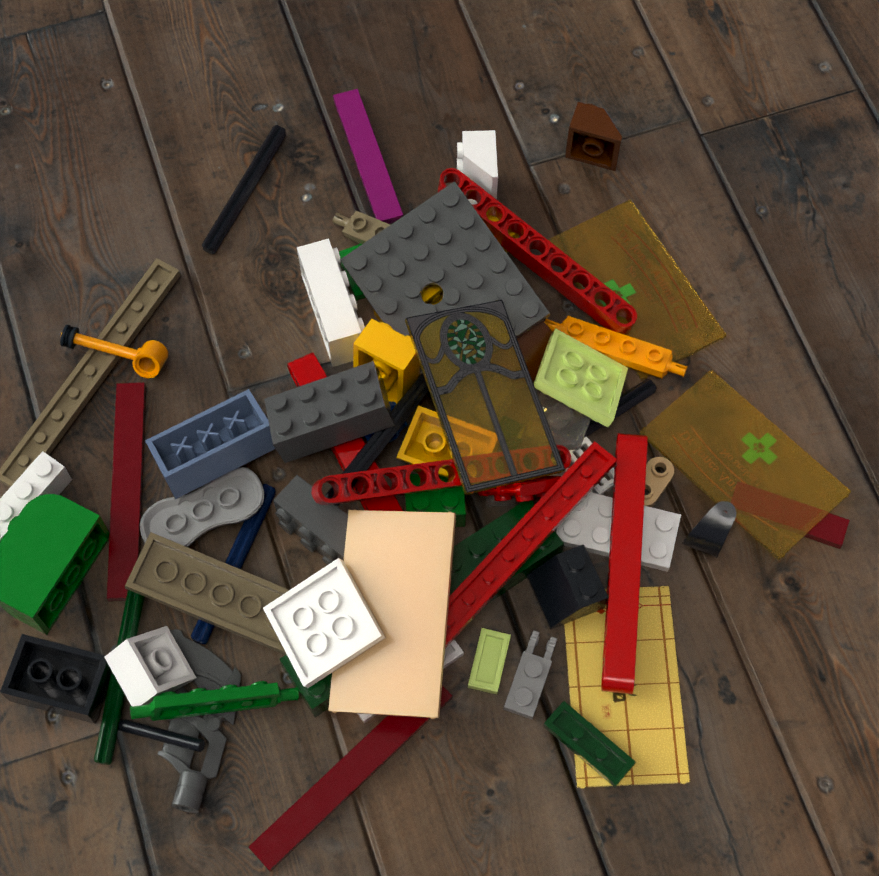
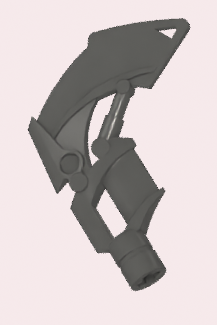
[111,629,241,813]

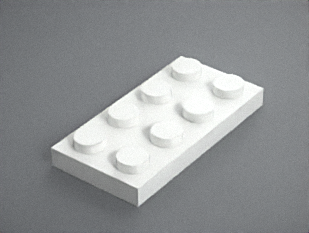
[556,493,681,572]

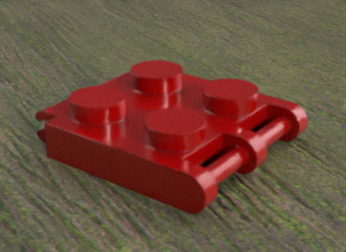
[477,476,561,502]

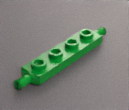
[130,681,299,721]

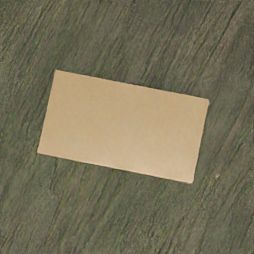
[328,509,456,719]

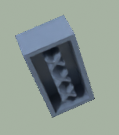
[145,389,275,499]

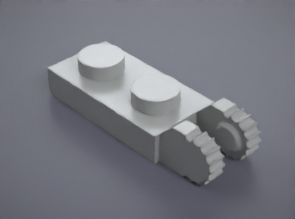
[504,630,557,719]

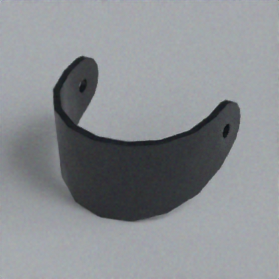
[682,501,737,558]

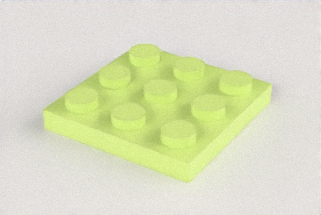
[534,328,628,427]

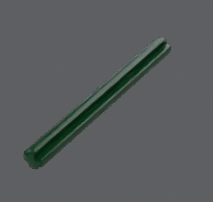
[94,590,144,765]

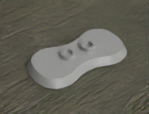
[140,467,264,547]

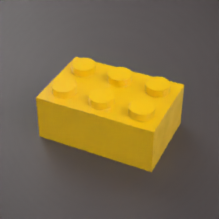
[353,318,421,404]

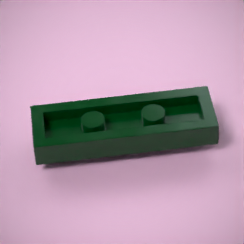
[543,701,636,788]

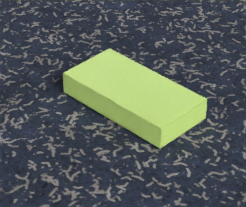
[468,628,511,694]

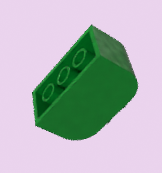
[0,494,110,635]

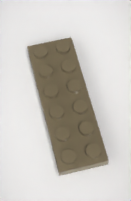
[125,532,289,655]

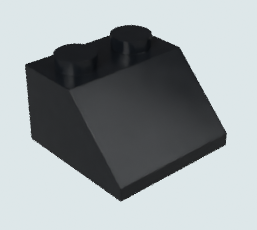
[527,544,609,630]

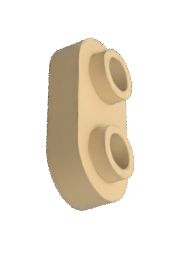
[644,457,674,507]

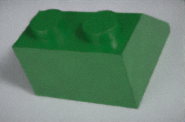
[405,474,466,527]

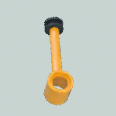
[60,325,168,378]

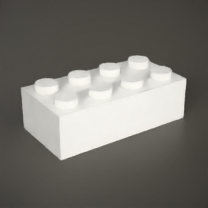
[297,238,365,367]

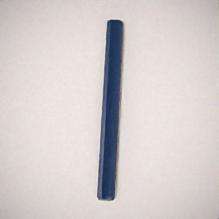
[191,484,276,645]

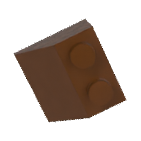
[565,102,622,171]

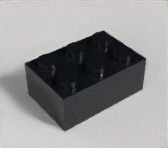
[0,634,111,724]

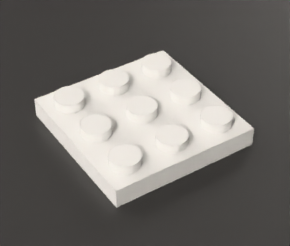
[263,558,385,688]

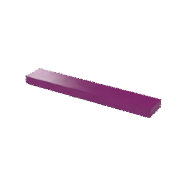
[333,89,403,224]

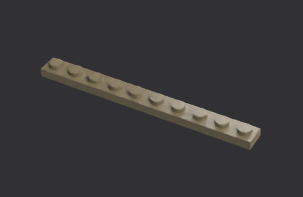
[0,258,181,488]

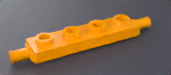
[544,316,688,378]

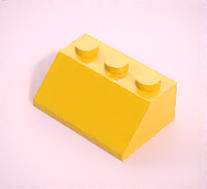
[396,405,500,478]

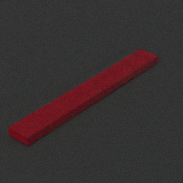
[107,382,146,602]
[248,686,453,872]

